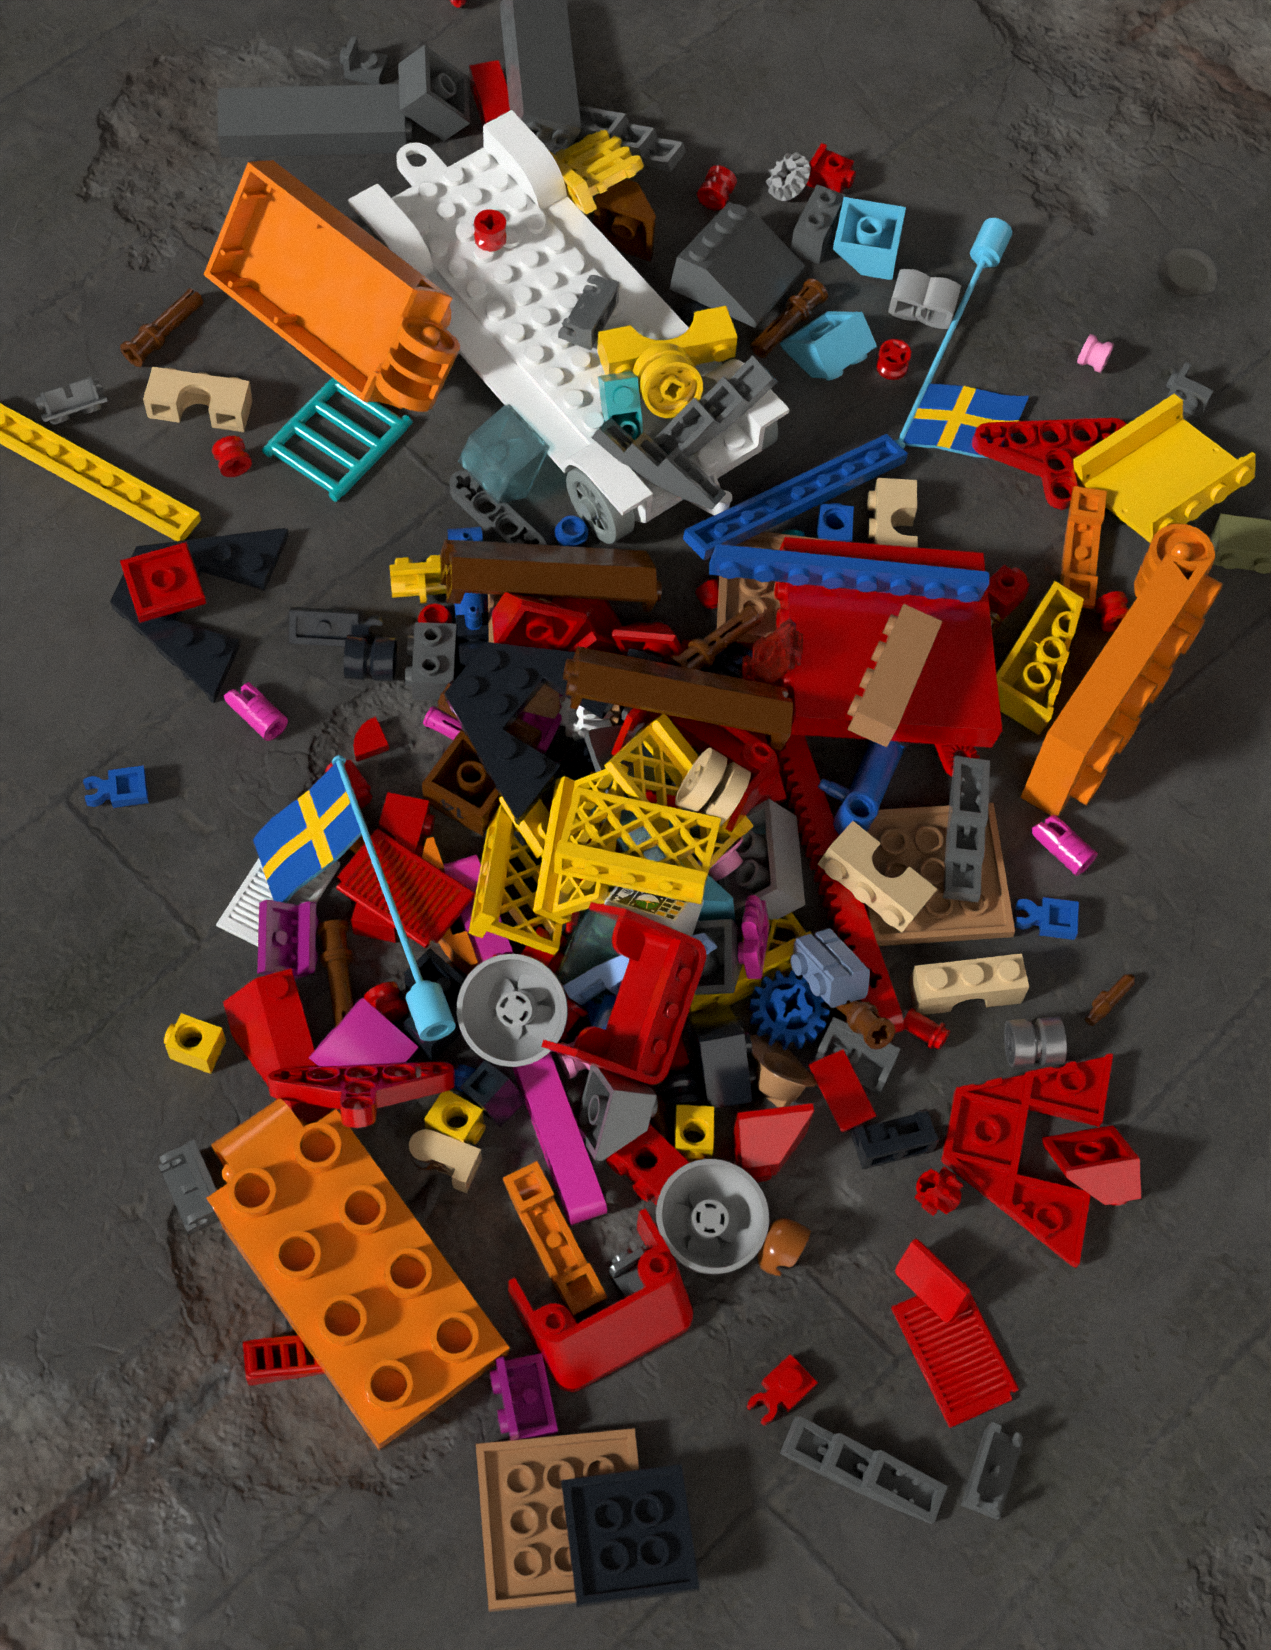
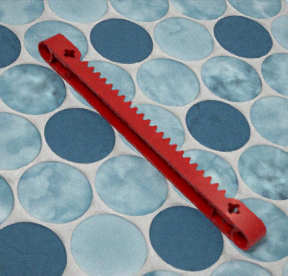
[737,642,904,1033]

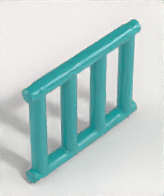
[262,377,413,502]

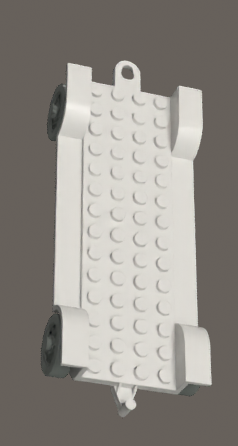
[348,110,790,544]

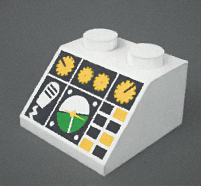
[604,886,704,936]

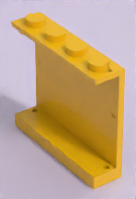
[1073,394,1256,543]

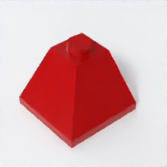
[492,592,587,651]
[612,622,684,664]
[732,1103,814,1183]
[1042,1125,1141,1205]

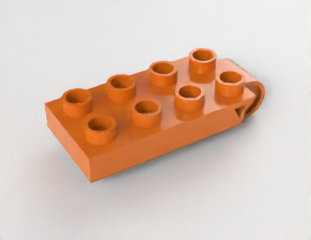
[203,160,460,412]
[1021,524,1223,817]
[206,1098,509,1450]

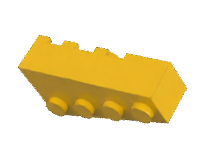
[996,581,1084,735]

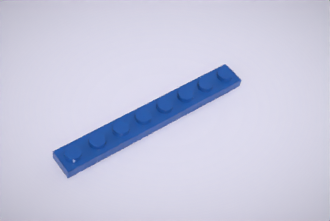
[683,434,908,560]
[709,544,990,602]

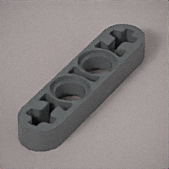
[449,470,546,545]

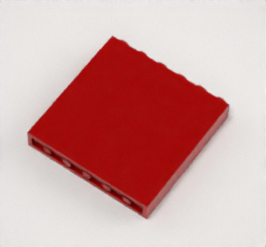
[774,537,1002,748]

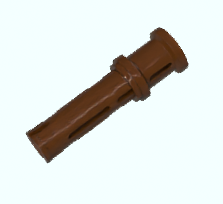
[750,278,828,358]
[120,288,204,367]
[666,606,761,670]
[316,920,354,1028]
[836,1000,895,1050]

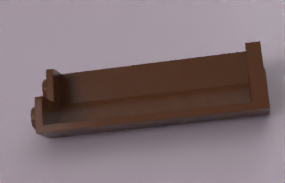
[440,539,662,612]
[563,646,793,751]

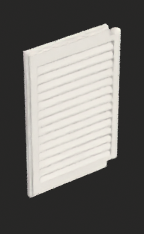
[216,858,341,947]

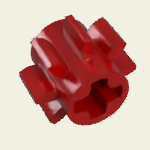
[914,1167,963,1216]

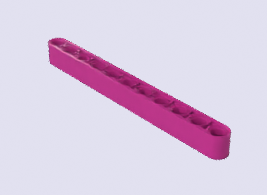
[443,854,607,1225]

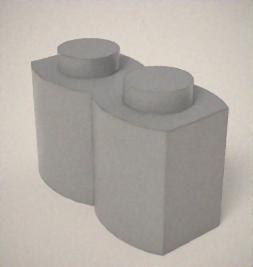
[888,269,961,329]

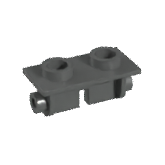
[35,376,108,424]

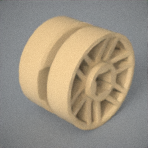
[675,748,751,826]

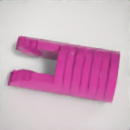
[223,682,288,741]
[1032,814,1098,876]

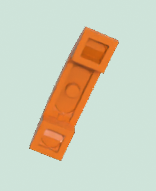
[1060,486,1107,609]
[422,837,478,976]
[503,1161,608,1316]

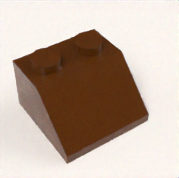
[594,178,656,262]

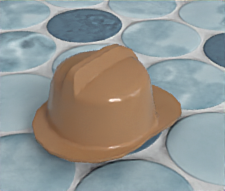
[750,1035,817,1107]

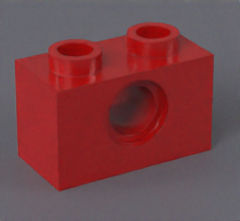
[606,1124,690,1205]

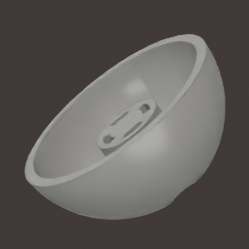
[457,954,568,1067]
[656,1159,769,1274]

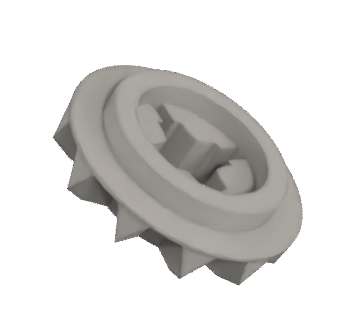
[766,152,810,201]

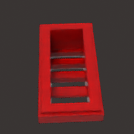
[242,1335,325,1386]

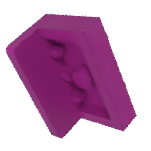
[257,899,318,980]
[489,1353,558,1441]

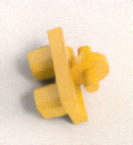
[389,555,446,604]

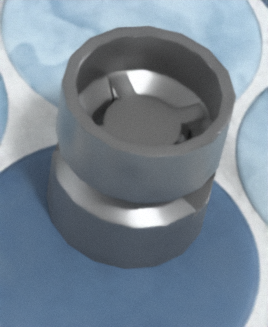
[1004,1017,1067,1067]

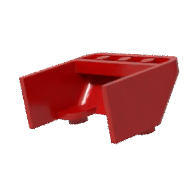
[611,708,780,832]
[541,902,706,1085]
[508,1208,693,1392]

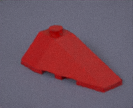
[223,968,332,1124]

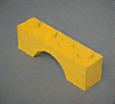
[597,306,738,375]

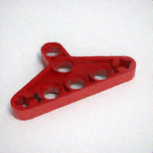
[972,418,1127,510]
[268,1062,455,1128]

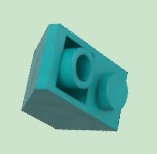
[598,371,644,440]

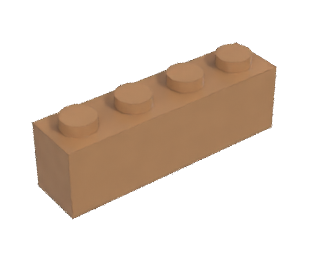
[847,604,942,747]

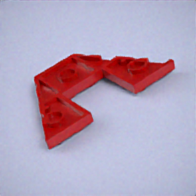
[941,1053,1113,1268]

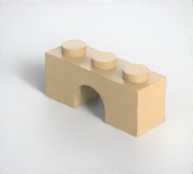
[143,367,253,432]
[867,478,918,548]
[818,821,937,933]
[908,953,1029,1015]

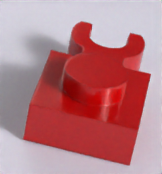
[746,1354,818,1426]

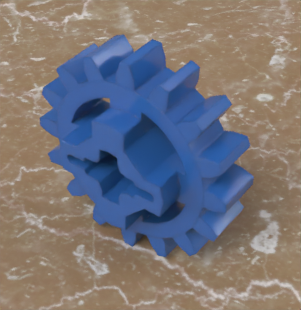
[748,970,830,1050]

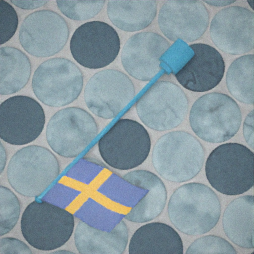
[894,218,1030,458]
[253,755,456,1041]

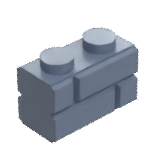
[791,929,870,1008]

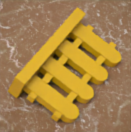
[549,130,644,215]

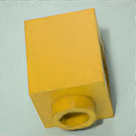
[164,1013,226,1074]
[424,1091,486,1145]
[674,1105,714,1163]

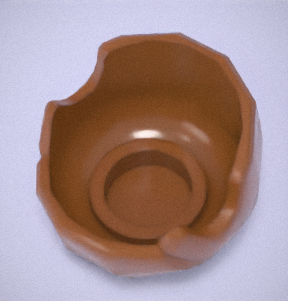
[757,1218,811,1276]

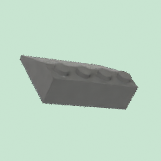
[669,202,805,328]

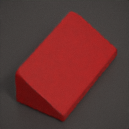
[809,1049,877,1133]
[895,1238,971,1324]

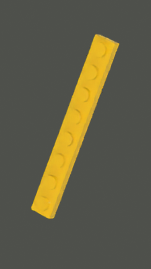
[0,403,201,541]

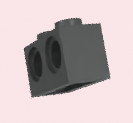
[791,185,846,264]

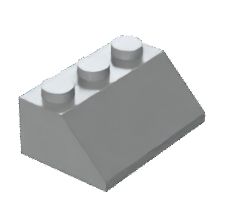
[716,799,805,920]

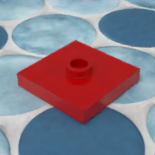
[120,542,206,623]

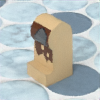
[409,1129,482,1193]

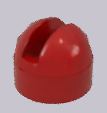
[695,579,719,609]

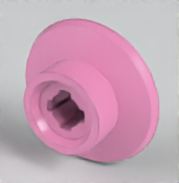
[697,836,743,881]

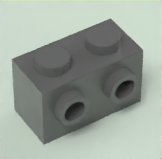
[405,622,457,700]

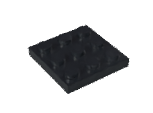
[561,1464,700,1608]

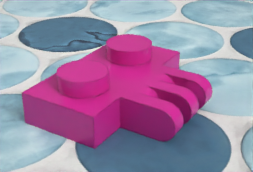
[738,895,770,979]

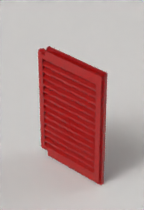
[336,829,476,948]
[891,1282,1019,1429]

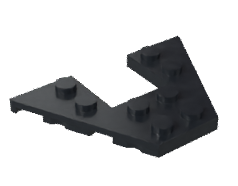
[110,528,289,703]
[444,642,614,825]

